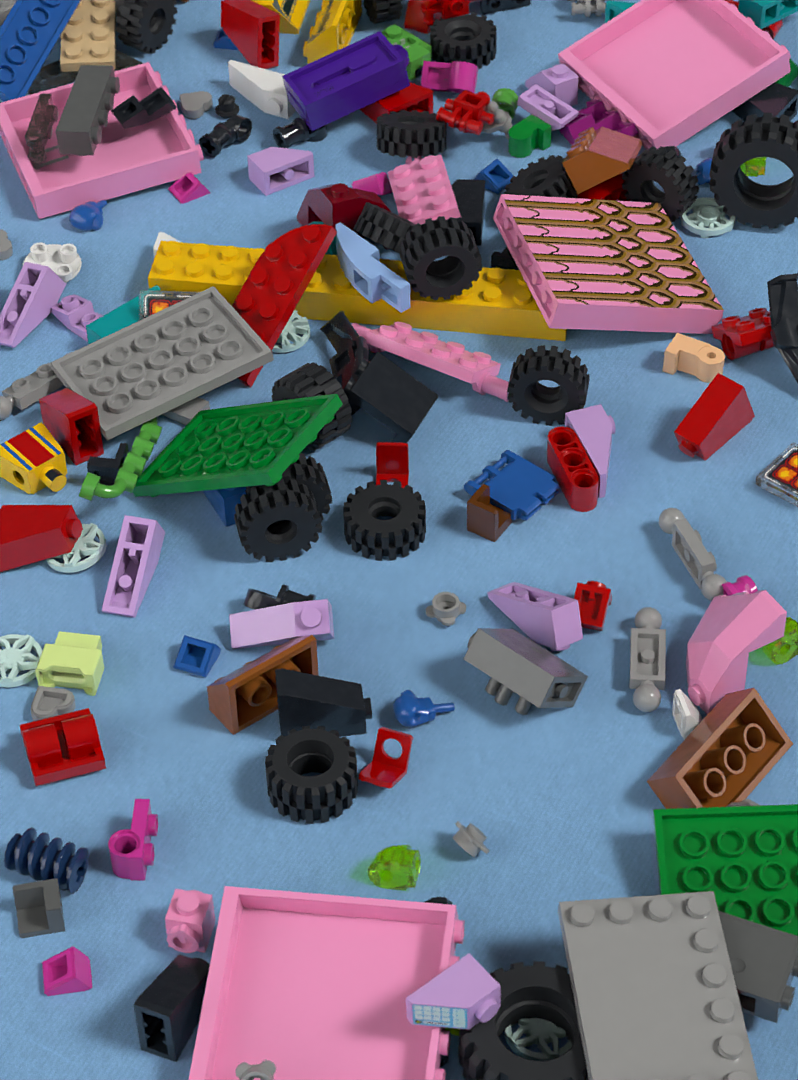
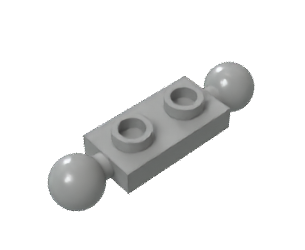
[0,352,72,420]
[659,508,727,601]
[629,607,666,712]

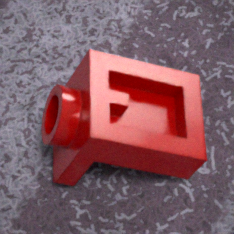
[574,581,612,631]

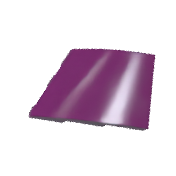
[558,99,639,145]

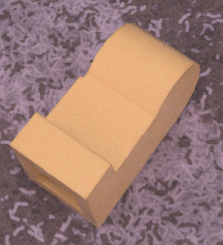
[662,333,725,383]

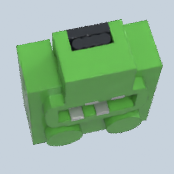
[381,24,431,81]

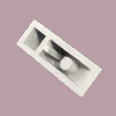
[228,60,296,119]

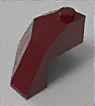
[297,183,392,250]

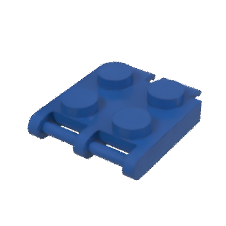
[464,450,560,521]

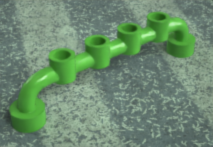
[79,417,163,501]

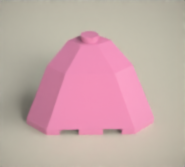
[686,590,787,715]

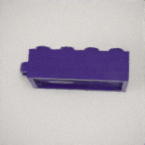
[282,31,410,131]

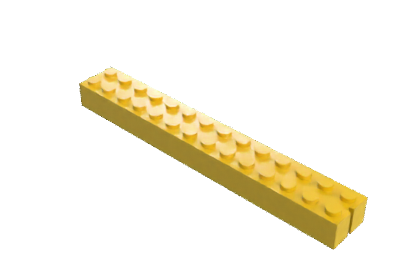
[148,241,567,341]

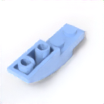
[335,222,411,313]

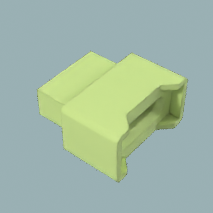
[36,631,104,696]

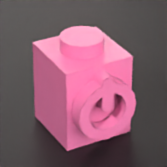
[165,889,215,953]

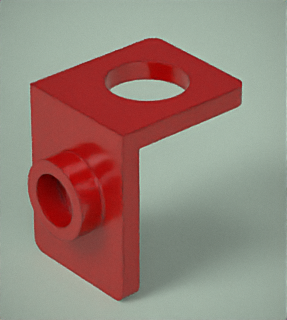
[376,442,409,488]
[358,727,413,788]

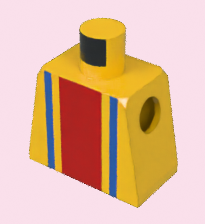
[0,422,67,494]

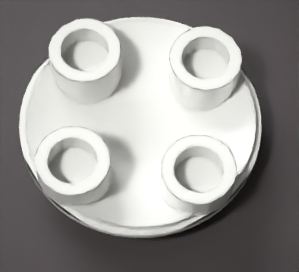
[23,242,82,283]

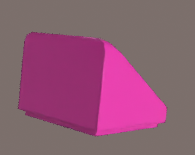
[168,172,210,204]
[351,172,392,195]
[42,946,92,996]

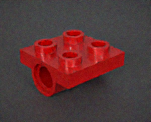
[711,308,775,360]
[20,708,106,786]

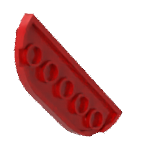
[232,224,337,387]

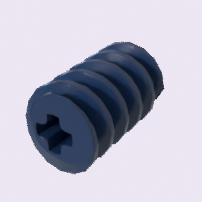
[4,827,88,894]

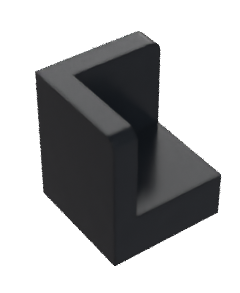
[87,443,129,485]

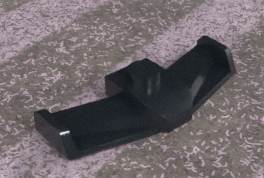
[767,273,798,384]
[320,311,369,416]

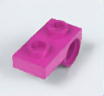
[421,61,478,93]
[108,799,158,881]

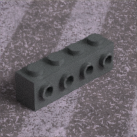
[56,65,120,156]

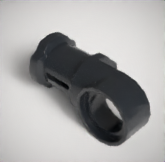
[199,114,252,158]
[273,117,327,148]
[243,584,316,610]

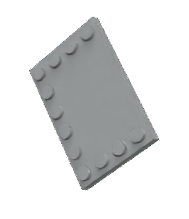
[51,286,274,441]
[558,891,758,1080]

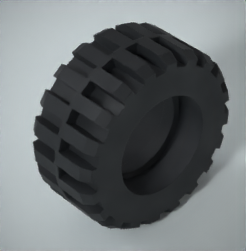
[709,113,798,229]
[458,961,589,1080]

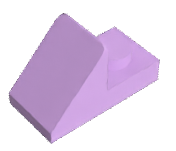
[517,84,579,131]

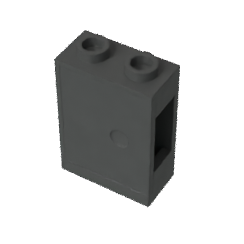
[464,628,588,715]
[718,911,798,1023]

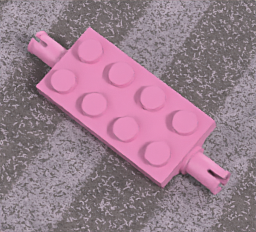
[387,154,461,225]
[352,322,509,402]

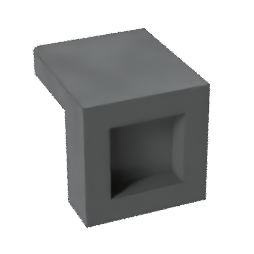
[12,878,65,938]

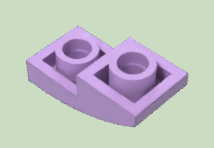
[51,294,103,342]

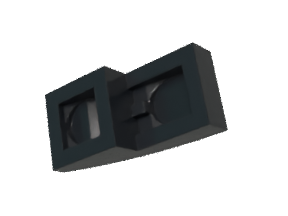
[111,87,177,128]

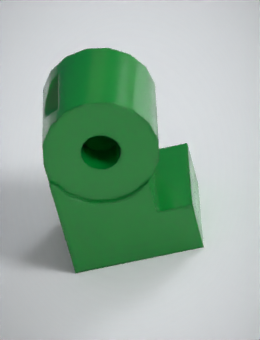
[508,114,552,158]

